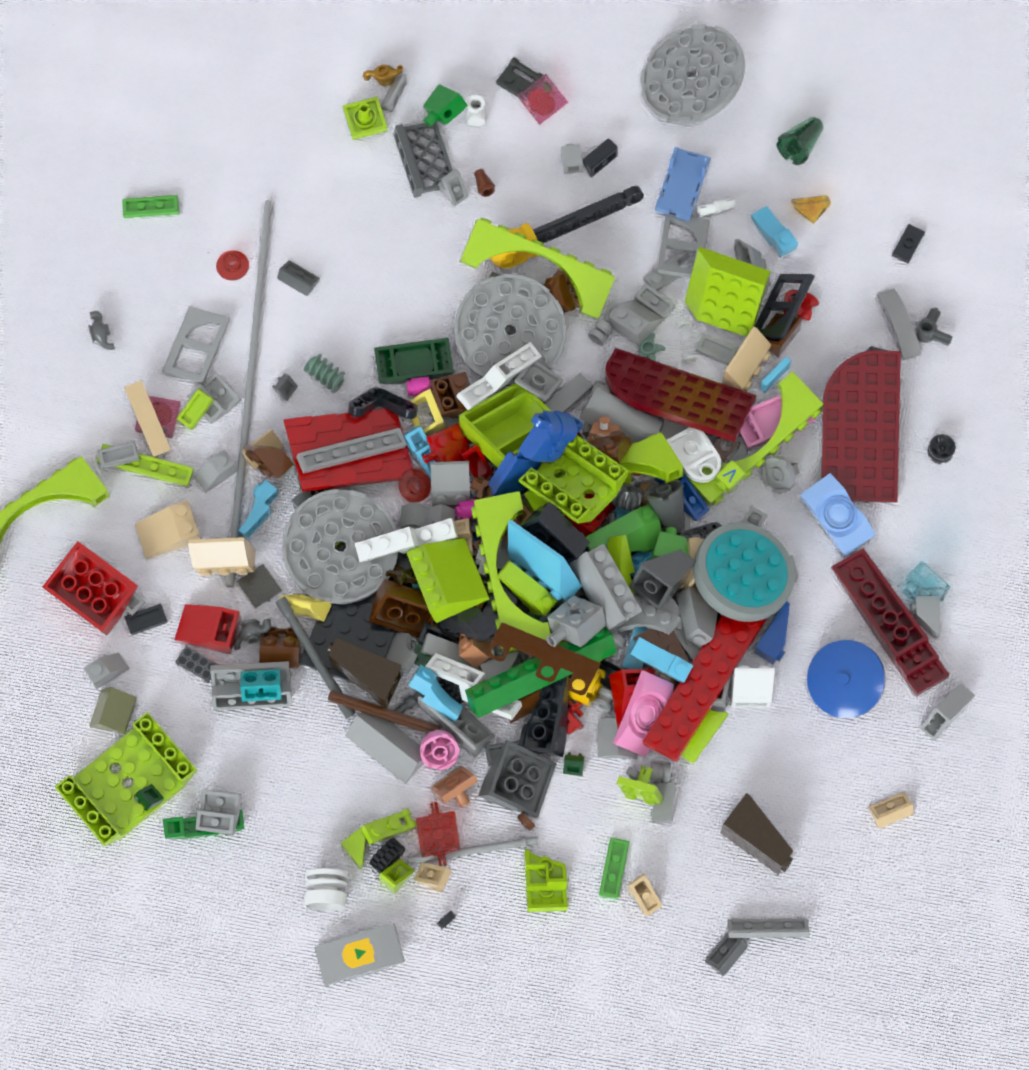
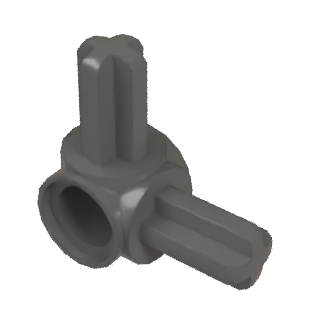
[916,308,952,346]

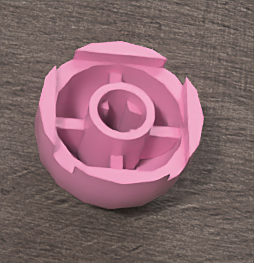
[420,730,460,770]

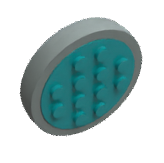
[693,523,795,622]

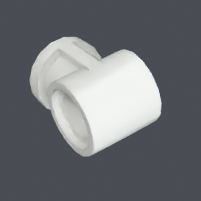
[467,95,485,127]

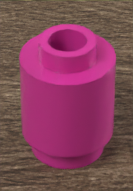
[406,376,433,397]
[455,499,477,520]

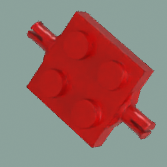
[422,423,471,463]

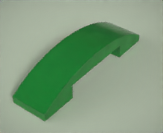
[163,809,245,839]

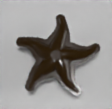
[385,563,418,586]

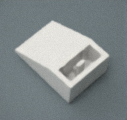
[730,666,775,707]

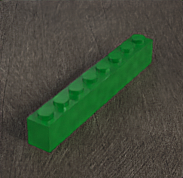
[465,627,617,718]

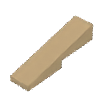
[124,380,171,457]

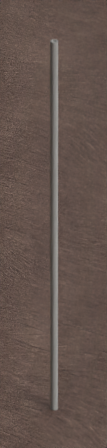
[226,200,272,587]

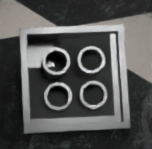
[478,740,557,818]

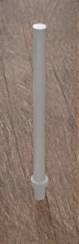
[408,836,538,865]

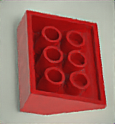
[42,541,138,636]

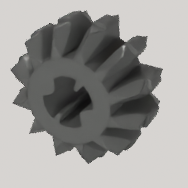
[611,483,644,511]

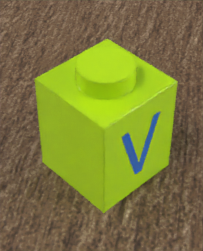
[715,460,746,493]

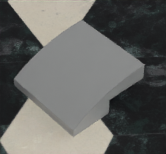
[187,372,242,424]
[196,789,242,835]

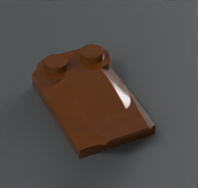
[588,431,632,464]

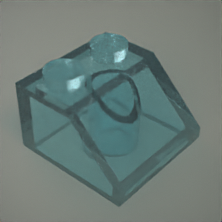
[901,561,951,601]

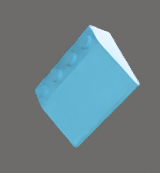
[508,520,582,602]

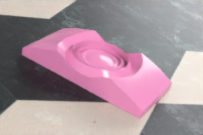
[739,395,816,449]
[613,670,674,757]

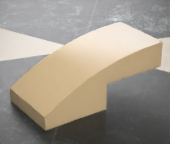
[453,518,474,556]

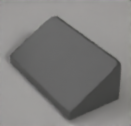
[277,260,320,296]
[704,933,748,976]

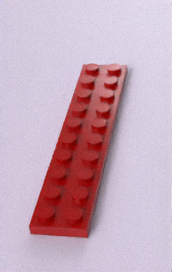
[642,615,767,762]

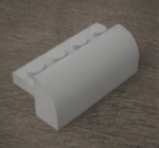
[579,382,663,444]
[569,544,642,632]
[210,661,292,711]

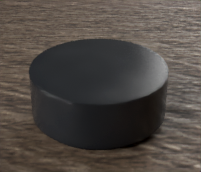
[437,910,456,929]

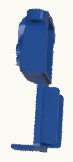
[488,411,583,496]

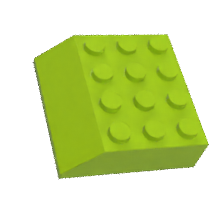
[684,247,771,337]
[459,383,551,468]

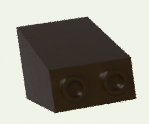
[327,638,403,708]
[720,793,794,875]

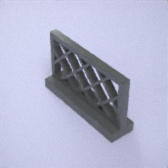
[393,122,453,198]

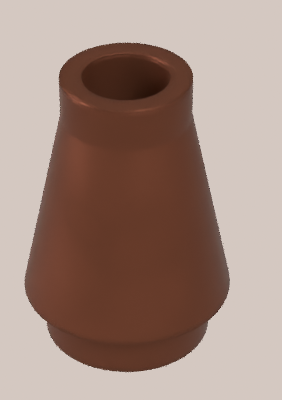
[474,169,495,197]

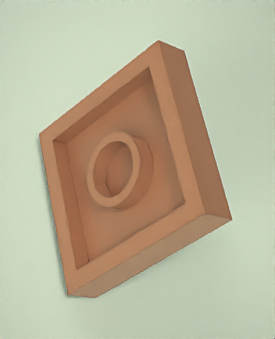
[430,766,478,807]

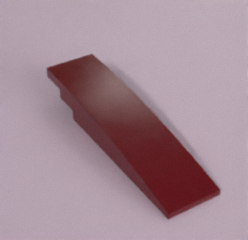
[831,548,950,697]

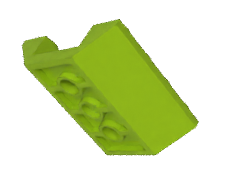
[519,435,629,524]

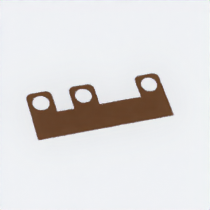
[486,622,601,695]

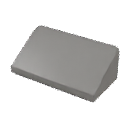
[380,73,407,112]
[652,782,676,824]

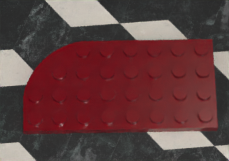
[604,348,757,442]
[821,350,901,503]

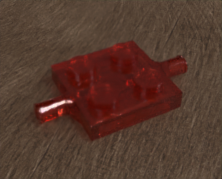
[416,802,461,867]

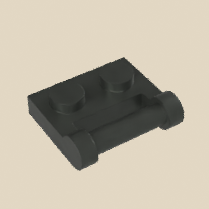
[496,57,545,102]

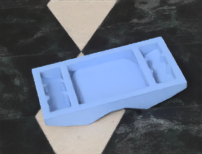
[799,473,876,557]

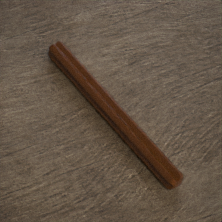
[328,690,441,734]

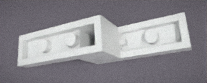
[456,342,542,411]
[355,518,458,563]
[425,653,522,720]

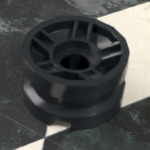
[927,434,956,464]

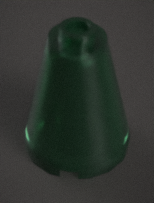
[776,117,824,165]

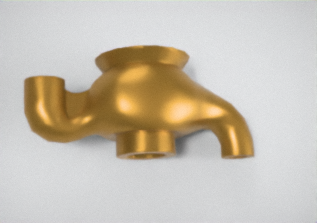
[363,65,404,86]

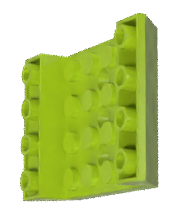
[55,712,197,847]

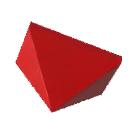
[461,444,493,478]

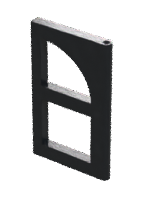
[754,274,815,339]

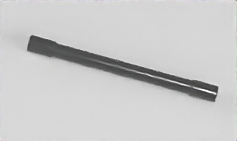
[275,596,356,719]

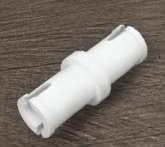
[697,197,735,217]

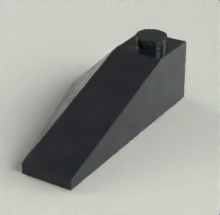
[432,606,497,642]
[519,676,569,757]

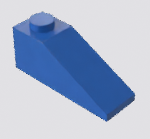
[654,473,710,521]
[754,601,790,665]

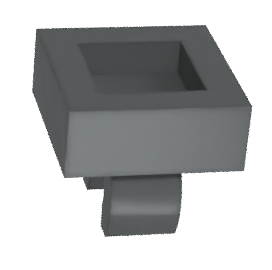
[272,374,298,401]

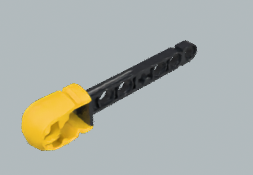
[490,186,644,269]

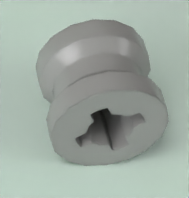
[593,688,613,711]

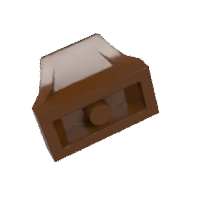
[544,274,576,313]

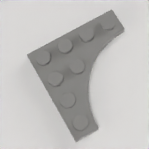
[611,593,681,635]

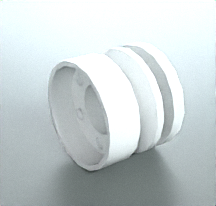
[304,868,347,911]

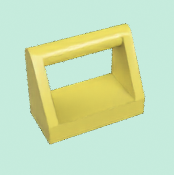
[410,389,447,436]
[280,594,332,622]

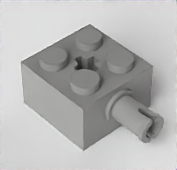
[546,595,606,647]

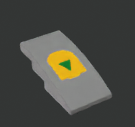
[314,923,405,986]

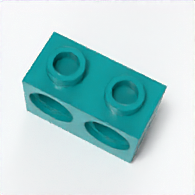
[240,669,282,702]

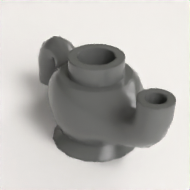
[88,311,115,350]
[234,619,271,650]

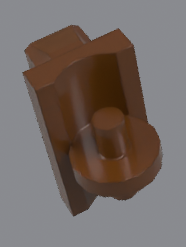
[470,475,493,499]

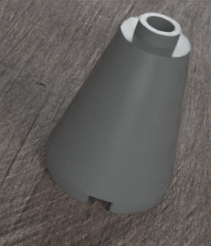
[645,479,685,534]

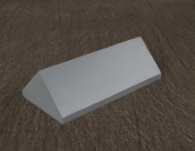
[418,685,495,758]
[345,712,423,784]

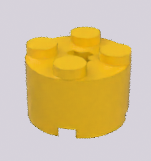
[568,668,605,707]

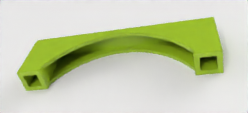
[459,217,615,319]
[683,371,823,507]
[524,432,683,516]
[0,456,110,544]
[471,491,551,654]

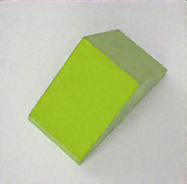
[341,827,367,869]
[379,858,415,894]

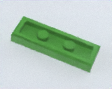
[122,195,179,218]
[599,837,630,900]

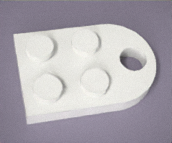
[667,428,721,483]

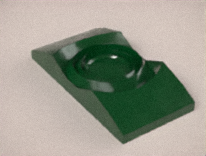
[374,338,454,384]

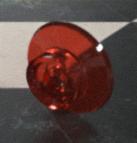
[216,250,249,281]
[398,469,431,503]

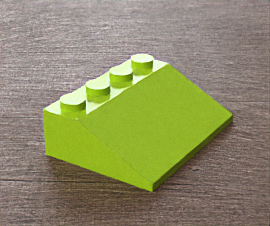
[406,538,489,623]

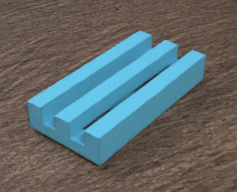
[760,357,791,393]

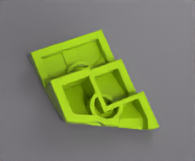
[681,709,729,764]
[524,850,568,912]

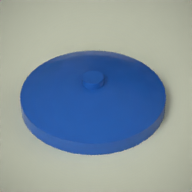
[807,640,886,718]

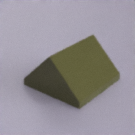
[89,687,137,734]

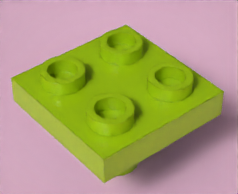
[342,96,388,140]
[617,766,663,805]

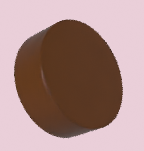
[517,812,535,831]

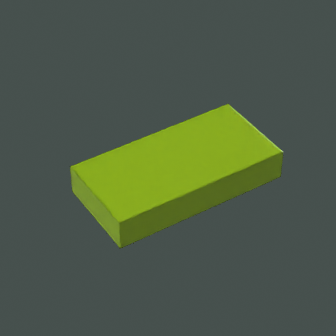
[177,388,214,431]

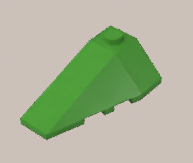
[585,504,661,554]

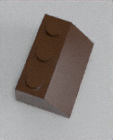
[369,579,433,638]

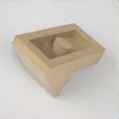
[414,862,452,893]
[628,874,663,917]

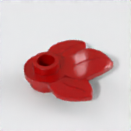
[783,289,819,321]

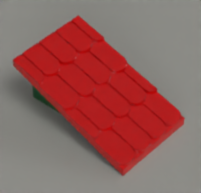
[283,409,416,492]

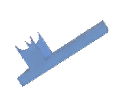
[655,147,711,221]

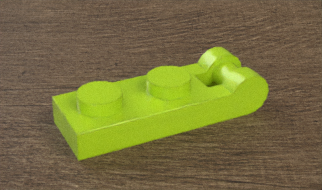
[361,808,418,845]

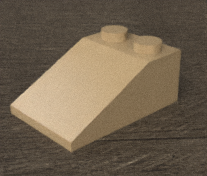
[135,500,200,559]

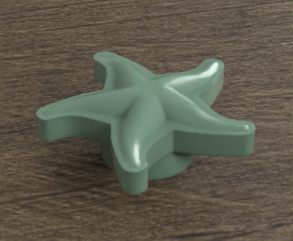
[636,333,666,361]

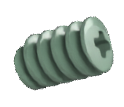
[304,354,345,393]

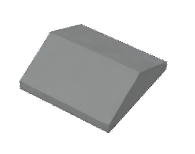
[514,362,564,402]
[598,717,637,759]

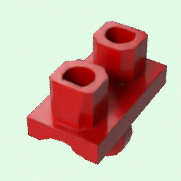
[567,700,584,735]

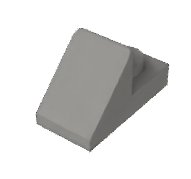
[438,168,468,207]

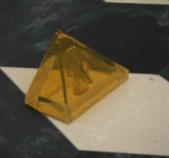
[791,195,831,224]

